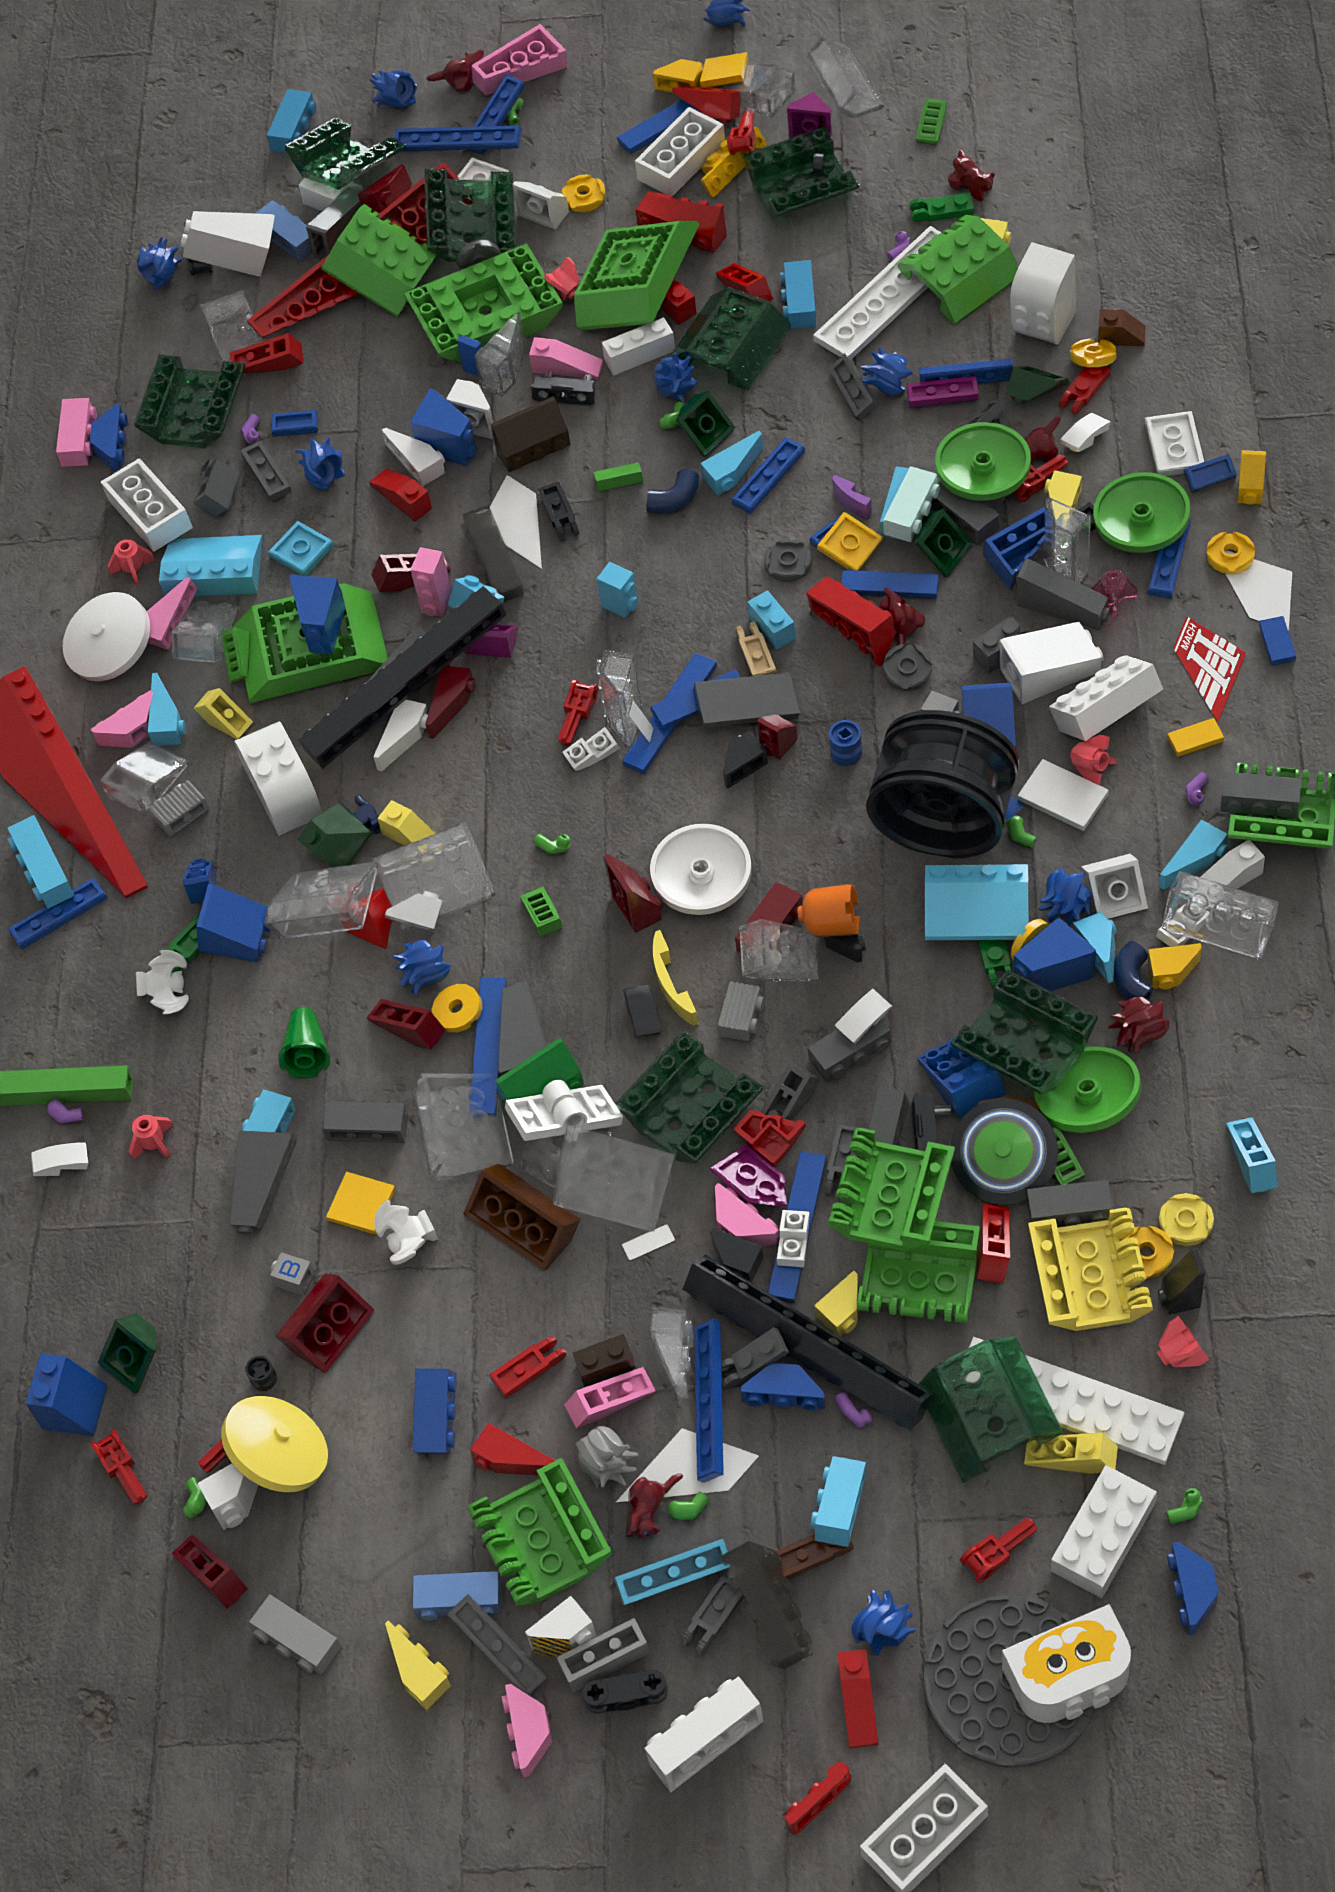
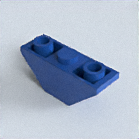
[90,404,128,472]
[183,858,217,904]
[740,1363,825,1411]
[1167,1542,1219,1635]

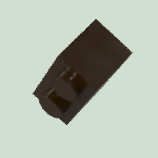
[572,1334,636,1388]

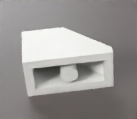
[385,891,442,932]

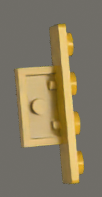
[701,127,767,197]

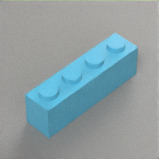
[8,815,75,908]
[614,1539,732,1605]

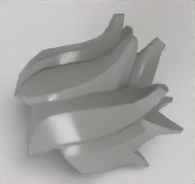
[575,1426,638,1489]

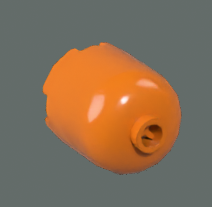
[798,884,860,937]

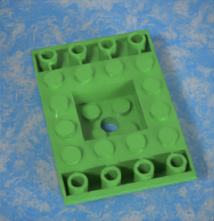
[574,221,699,331]
[404,243,563,363]
[234,583,388,703]

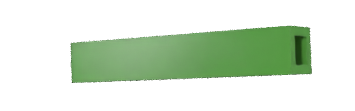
[0,1065,133,1106]

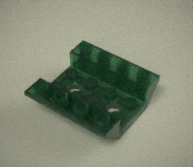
[285,118,406,190]
[744,126,859,218]
[424,169,516,262]
[669,287,791,391]
[134,354,246,448]
[950,969,1098,1095]
[615,1030,764,1163]
[918,1336,1064,1483]

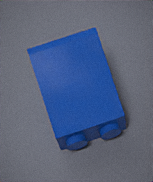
[410,388,477,466]
[290,574,346,654]
[962,683,1016,749]
[196,883,273,962]
[1014,918,1096,997]
[26,1353,108,1436]

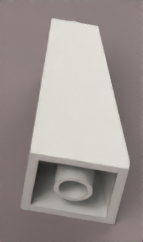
[180,211,275,277]
[1000,622,1104,704]

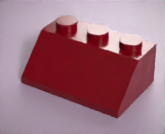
[275,1274,375,1373]

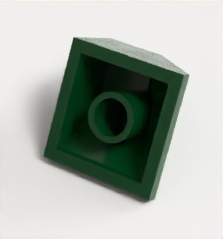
[1006,365,1069,404]
[676,391,736,457]
[914,509,972,577]
[297,803,372,872]
[97,1312,157,1393]

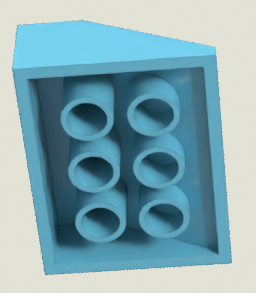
[159,535,263,597]
[925,864,1029,940]

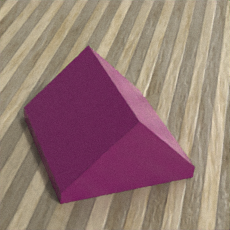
[787,91,833,144]
[464,624,518,658]

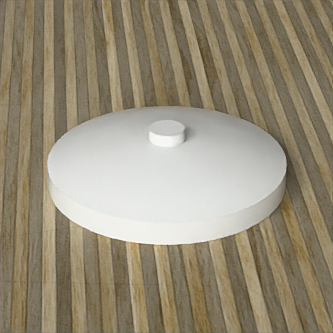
[63,592,150,681]
[650,824,752,915]

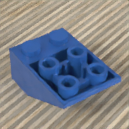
[917,1035,1005,1118]

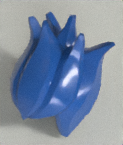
[704,0,750,27]
[370,70,418,108]
[137,237,183,290]
[861,347,913,396]
[654,353,698,403]
[295,437,345,489]
[1038,868,1091,927]
[393,940,451,995]
[852,1590,916,1656]

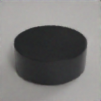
[813,153,824,176]

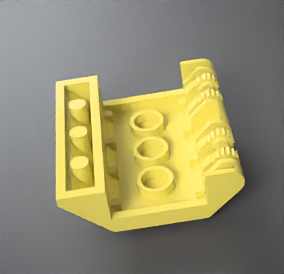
[1028,1208,1153,1331]

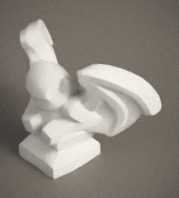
[136,950,189,1014]
[374,1200,438,1265]

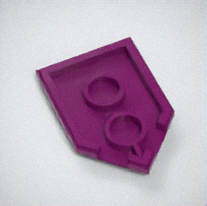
[710,1144,786,1207]

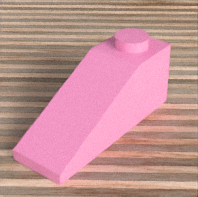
[529,337,603,380]
[147,577,198,650]
[564,1367,656,1429]

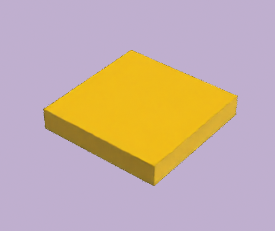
[700,52,749,88]
[817,512,883,571]
[326,1171,396,1235]

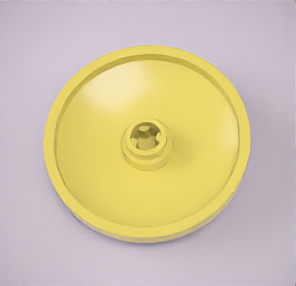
[221,1396,328,1492]

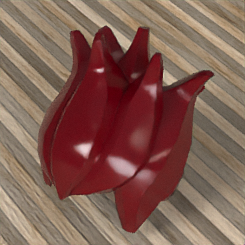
[1108,997,1170,1054]

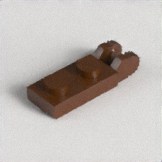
[771,1534,854,1582]

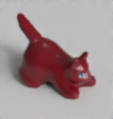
[426,49,484,92]
[948,150,995,201]
[1024,416,1061,464]
[878,587,925,645]
[626,1473,684,1539]

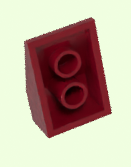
[604,854,663,933]

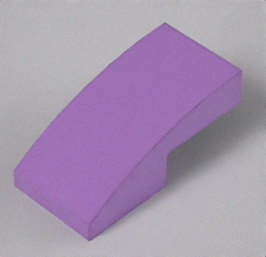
[832,475,872,520]

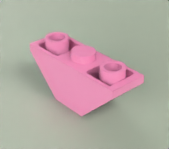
[91,690,153,748]
[715,1183,780,1246]
[502,1684,553,1777]

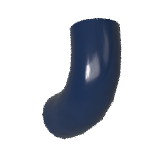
[646,469,700,514]
[1113,941,1154,1000]

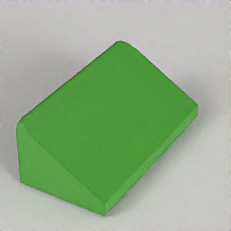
[593,462,643,492]

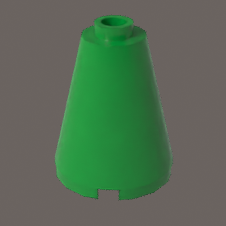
[278,1007,330,1079]

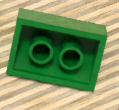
[496,1037,584,1107]

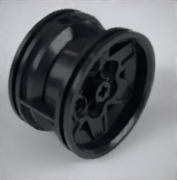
[866,710,1019,858]

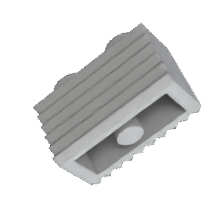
[149,781,209,837]
[717,981,764,1042]

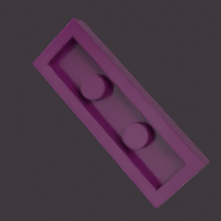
[907,376,979,407]

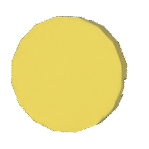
[1159,1193,1214,1246]

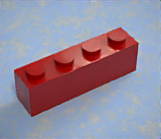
[635,191,727,254]
[806,576,896,667]

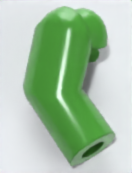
[506,98,524,126]
[659,402,685,429]
[1007,816,1037,849]
[533,834,571,855]
[183,1477,207,1519]
[1166,1488,1202,1525]
[667,1492,710,1520]

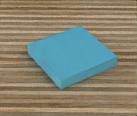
[268,521,334,576]

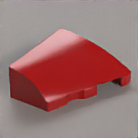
[733,1110,806,1167]

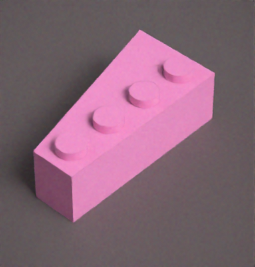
[472,24,567,96]

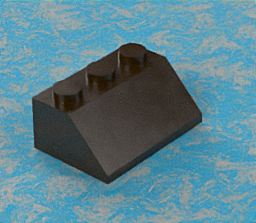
[491,396,571,472]

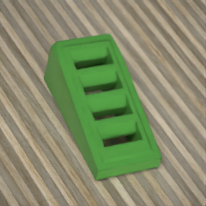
[916,98,947,144]
[222,628,250,683]
[520,887,563,937]
[1053,1127,1085,1185]

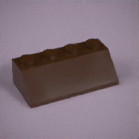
[463,1164,581,1270]

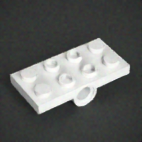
[505,1080,623,1141]

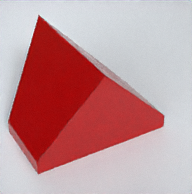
[338,888,392,949]

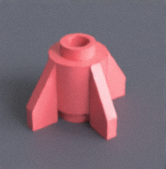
[544,257,580,301]
[107,540,155,584]
[1070,735,1117,786]
[128,1115,173,1159]
[1157,1316,1209,1368]

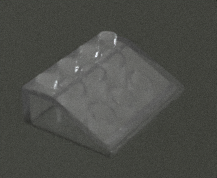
[372,822,496,932]
[264,861,379,939]
[412,1073,514,1180]
[553,1125,675,1232]

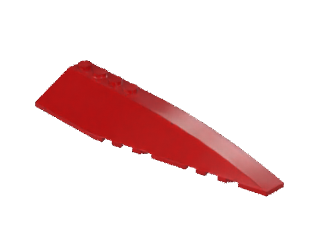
[247,162,488,338]
[0,666,148,898]

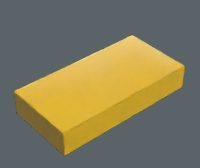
[1167,718,1224,757]

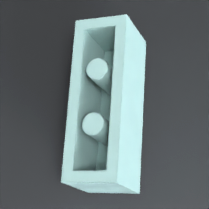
[883,466,940,542]

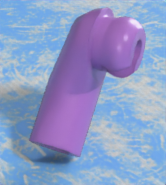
[887,231,910,262]
[241,414,260,444]
[1185,772,1209,806]
[47,1099,84,1124]
[835,1392,872,1428]

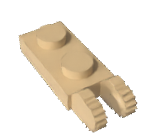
[735,621,777,676]

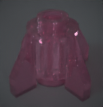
[1091,570,1138,617]

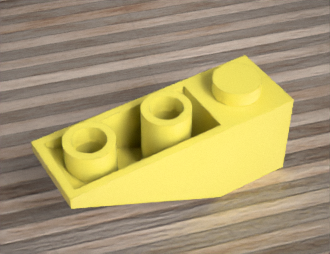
[1024,1432,1118,1474]
[385,1621,451,1711]

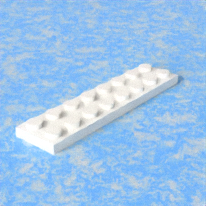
[813,226,941,359]
[954,1337,1184,1465]

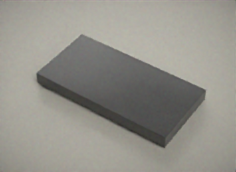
[694,672,800,728]

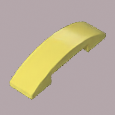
[653,930,698,1026]

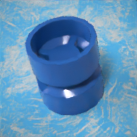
[829,720,862,766]

